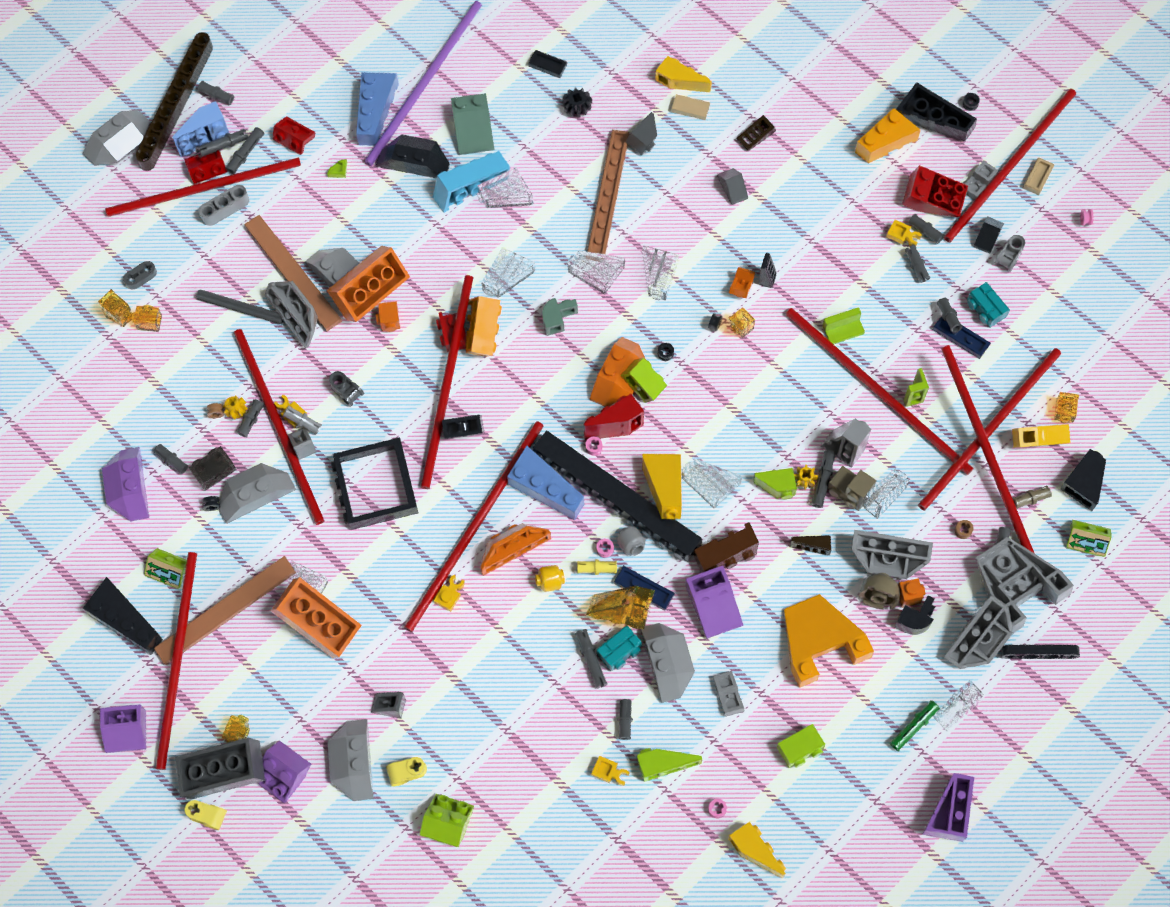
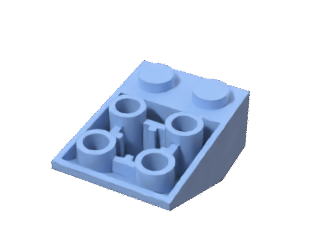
[172,101,229,157]

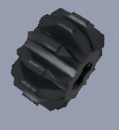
[562,86,592,118]

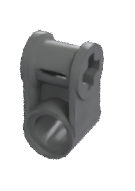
[329,371,365,407]

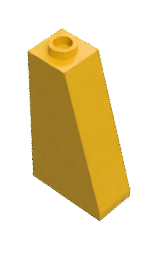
[642,454,682,519]

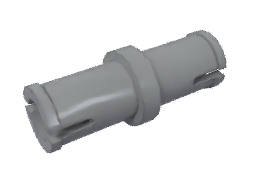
[283,405,322,435]

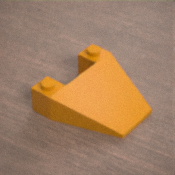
[784,594,874,688]

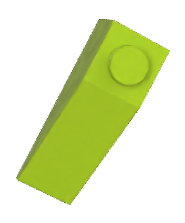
[637,748,703,782]

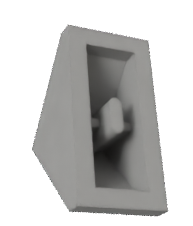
[288,427,317,460]

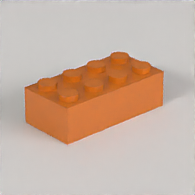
[327,245,410,322]
[270,577,362,658]

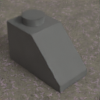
[626,112,657,156]

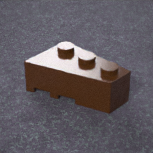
[694,522,759,573]

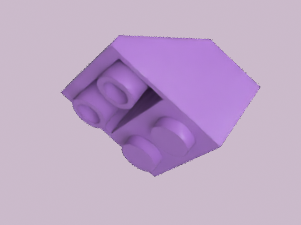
[100,704,147,753]
[258,741,311,803]

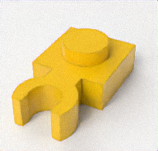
[886,219,922,246]
[274,395,307,428]
[434,575,465,612]
[591,755,630,786]

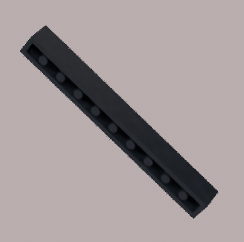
[533,430,702,562]

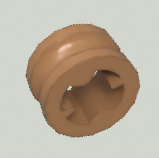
[206,403,224,419]
[955,520,974,539]

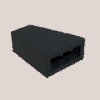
[1060,449,1106,511]

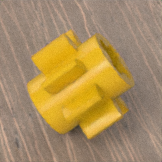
[223,395,248,420]
[794,464,818,490]

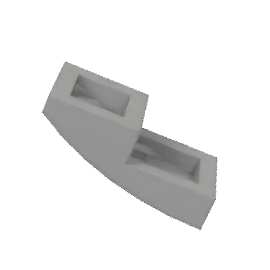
[965,161,999,200]
[713,671,745,717]

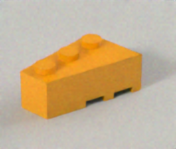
[855,108,921,163]
[466,296,502,357]

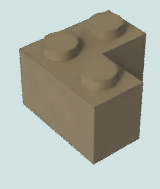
[827,465,877,511]

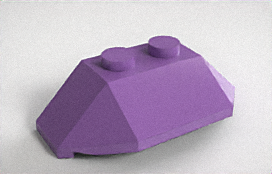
[102,447,150,522]

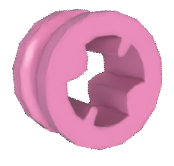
[1080,209,1094,226]
[585,437,603,456]
[596,538,614,558]
[708,799,727,819]

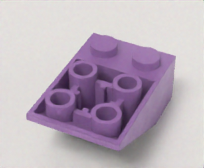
[685,566,744,639]

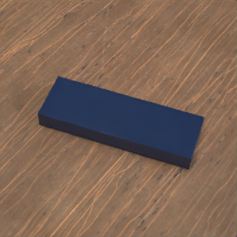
[932,316,991,359]
[614,565,675,611]

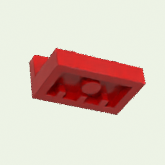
[272,116,316,155]
[184,150,227,184]
[436,312,466,353]

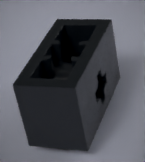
[442,414,485,440]

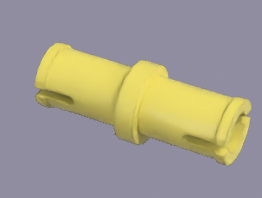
[577,559,617,575]

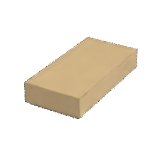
[671,94,710,120]
[1023,157,1055,195]

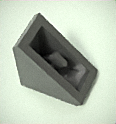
[717,168,748,205]
[371,692,406,719]

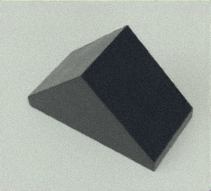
[973,216,1005,254]

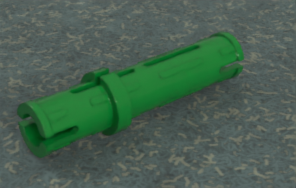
[890,700,940,752]

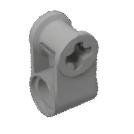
[994,235,1026,272]

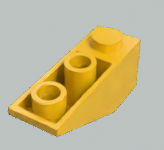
[655,55,712,93]
[1012,424,1071,448]
[728,821,786,879]

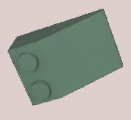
[451,93,495,155]

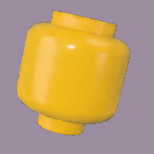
[535,565,565,592]

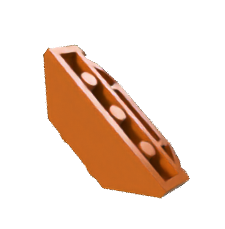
[590,337,646,407]
[480,523,551,576]

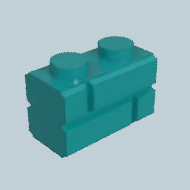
[967,282,1010,328]
[596,625,642,672]

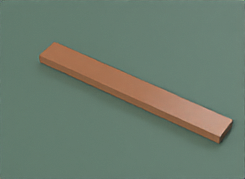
[586,129,630,261]
[244,214,342,332]
[154,556,297,665]

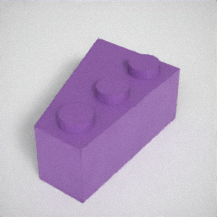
[922,773,974,842]

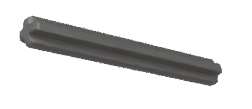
[196,289,283,324]

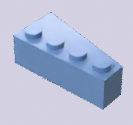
[356,72,399,146]
[507,446,585,520]

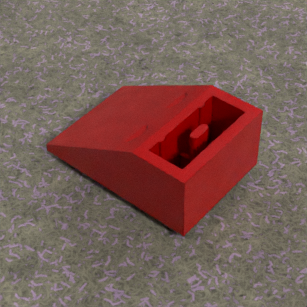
[902,165,968,218]
[583,394,644,440]

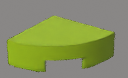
[327,159,347,178]

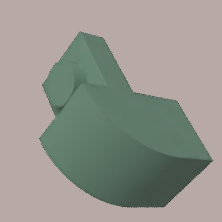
[542,297,578,336]

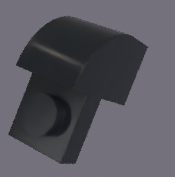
[894,595,936,635]

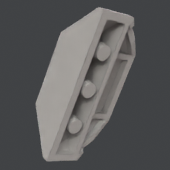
[83,110,150,166]
[305,247,359,287]
[264,281,318,348]
[219,463,296,524]
[851,530,933,579]
[944,594,1013,669]
[640,623,695,703]
[328,719,374,801]

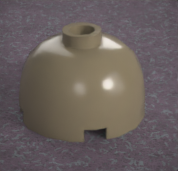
[859,573,900,610]

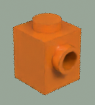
[376,301,401,332]
[898,578,926,608]

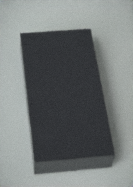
[528,49,567,78]

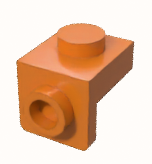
[729,267,755,299]

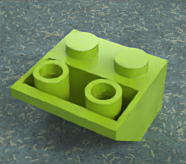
[420,794,474,848]

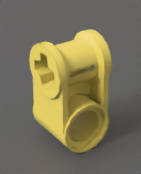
[386,757,427,787]
[185,800,227,831]

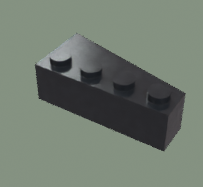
[896,82,977,142]
[83,576,163,655]

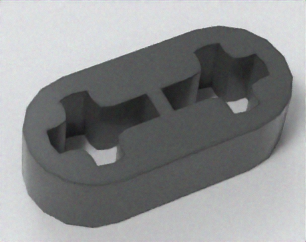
[123,261,157,290]

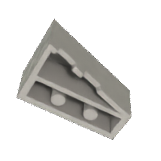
[820,418,872,468]

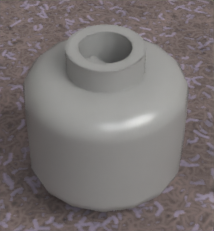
[617,527,646,556]

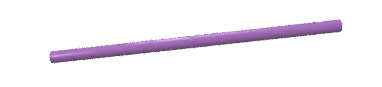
[364,1,482,166]

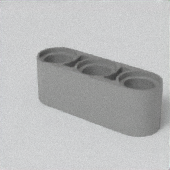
[199,185,250,226]

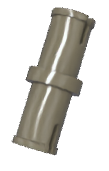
[1012,485,1052,509]

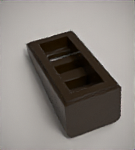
[736,115,776,151]
[790,535,832,555]

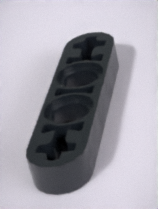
[1001,645,1080,659]

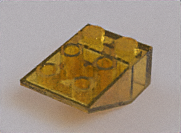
[586,586,655,629]

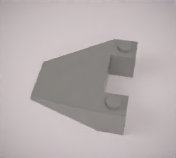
[976,537,1074,634]

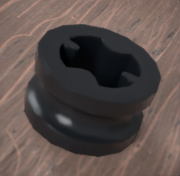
[962,93,980,111]
[708,313,723,332]
[657,343,674,362]
[202,496,220,511]

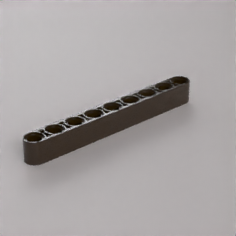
[135,32,213,171]

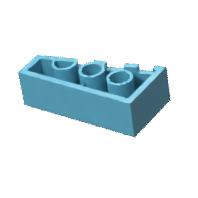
[433,151,510,213]

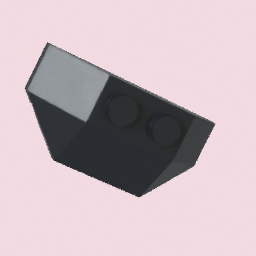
[376,134,450,179]

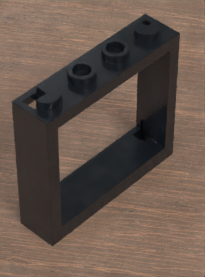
[331,437,419,530]

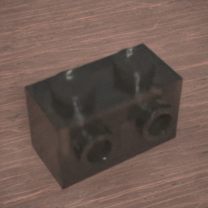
[188,446,236,491]

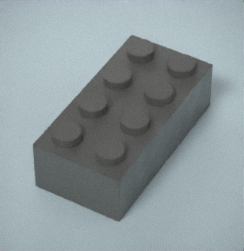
[175,737,265,799]

